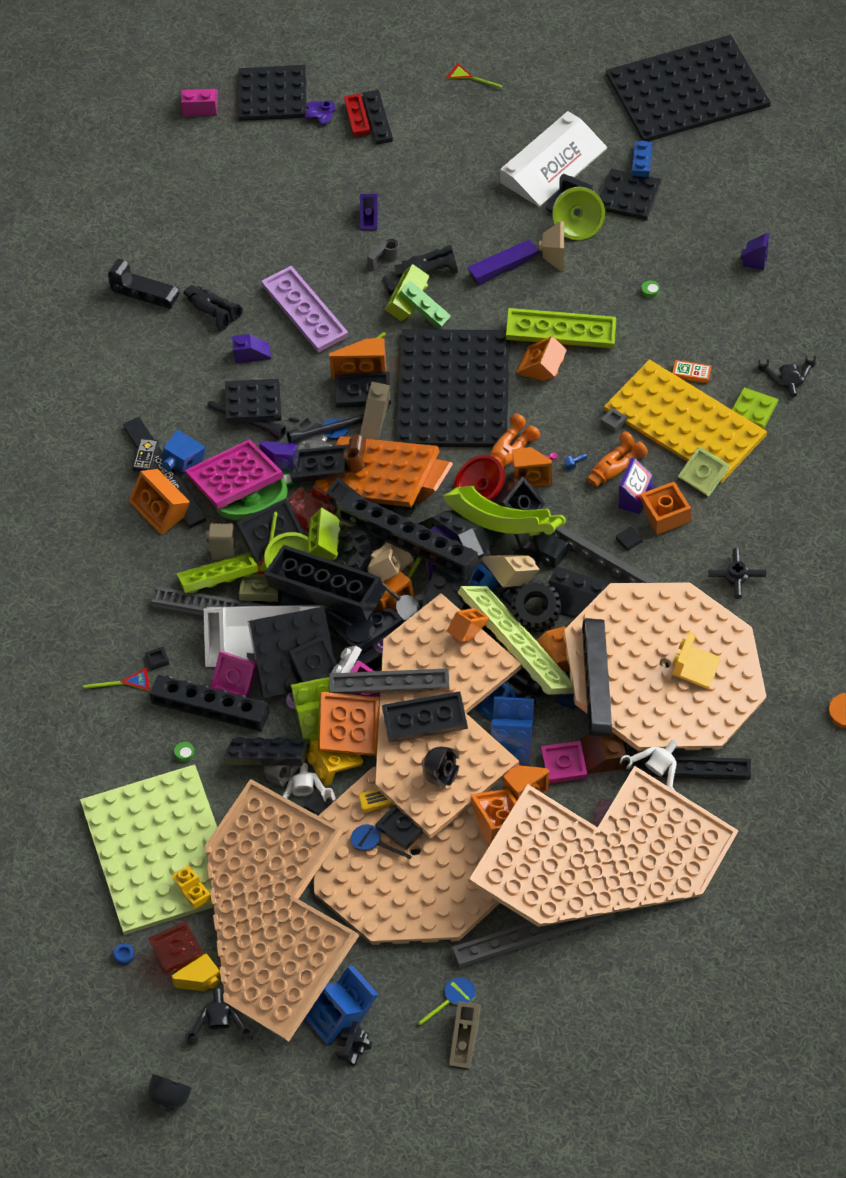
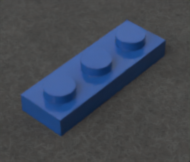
[632,141,652,177]

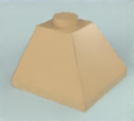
[539,221,564,271]

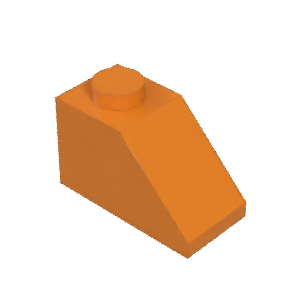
[446,608,490,642]

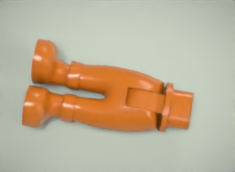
[490,413,540,468]
[587,431,648,487]

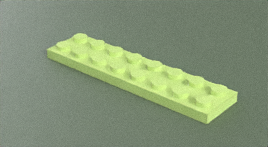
[458,586,574,695]

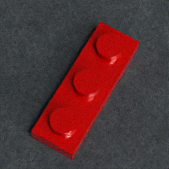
[344,93,370,137]

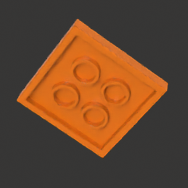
[318,692,380,756]

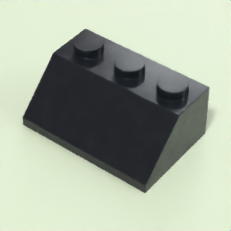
[542,566,610,618]

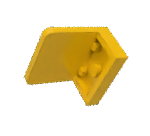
[672,632,721,688]
[307,740,363,786]

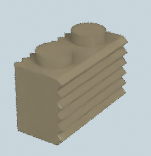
[206,523,236,560]

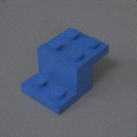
[491,697,534,765]
[304,966,378,1045]

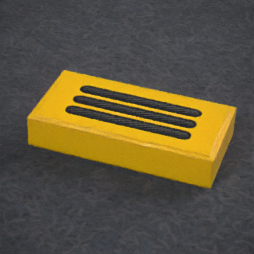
[358,789,394,813]

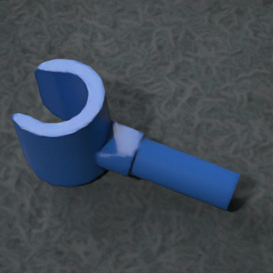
[564,453,587,471]

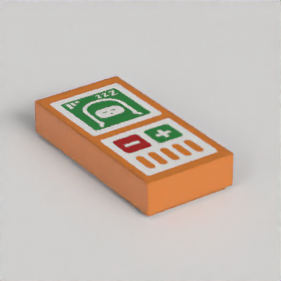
[672,360,711,383]

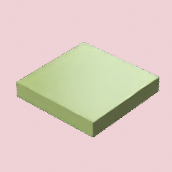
[678,446,730,497]

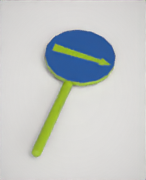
[418,978,476,1025]

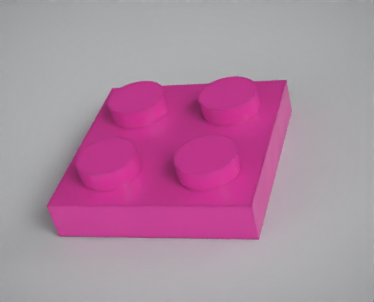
[210,651,256,698]
[541,741,587,784]

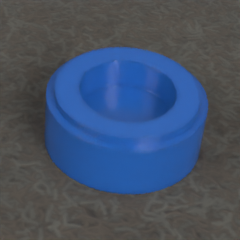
[113,944,135,965]

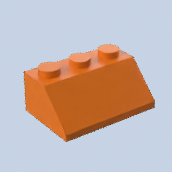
[129,469,190,534]

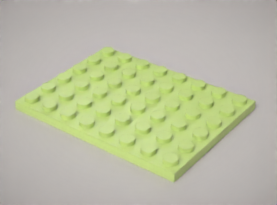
[80,764,217,935]

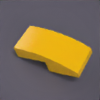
[171,865,211,909]

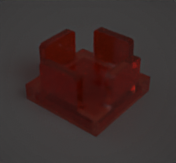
[289,486,337,533]
[149,921,204,974]

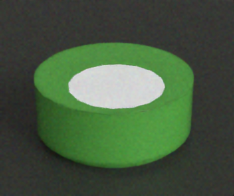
[641,281,659,298]
[174,742,195,762]

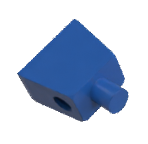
[162,430,206,472]

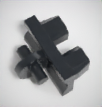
[335,1021,372,1066]

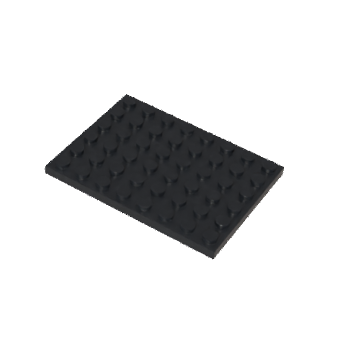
[606,35,771,142]
[396,329,510,447]

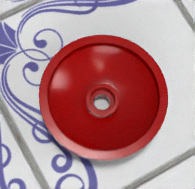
[454,455,505,501]

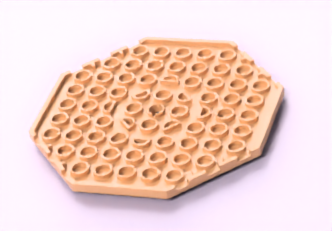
[563,583,766,751]
[314,767,500,945]

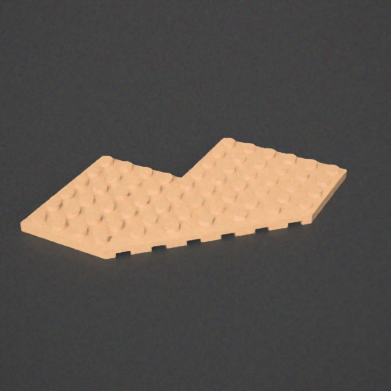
[375,594,522,839]
[468,766,738,927]
[205,779,359,1042]

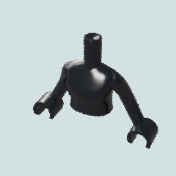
[758,355,816,398]
[185,989,254,1044]

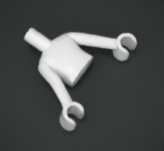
[620,739,678,791]
[282,763,336,802]

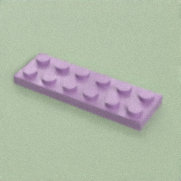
[261,266,349,353]

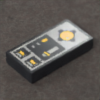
[132,438,159,472]

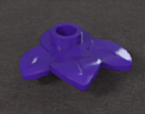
[305,101,335,126]

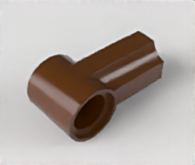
[343,434,366,473]

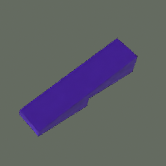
[467,240,539,286]

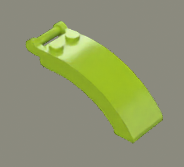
[443,486,566,536]

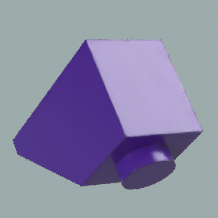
[360,193,379,229]
[741,233,769,270]
[232,334,271,363]
[259,441,297,471]

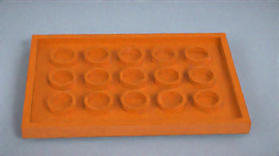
[311,436,440,507]

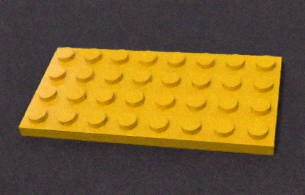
[604,359,767,484]

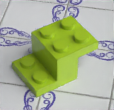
[291,677,330,746]

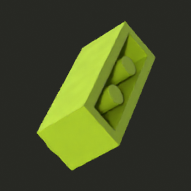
[384,264,430,321]
[307,508,340,561]

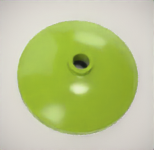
[552,187,605,240]
[264,532,309,569]

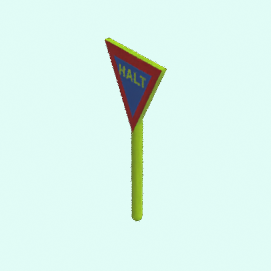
[83,667,150,691]

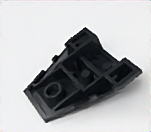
[418,510,505,559]

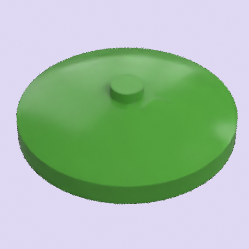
[215,478,288,520]

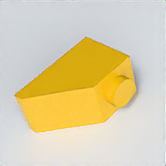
[172,954,221,992]

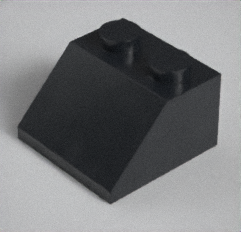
[492,476,546,510]

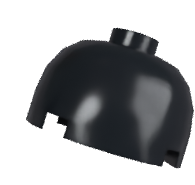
[421,746,459,788]
[148,1074,192,1112]

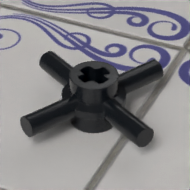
[708,548,766,599]

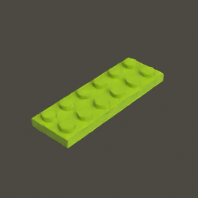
[506,308,616,349]

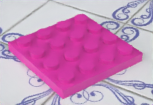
[185,439,284,509]

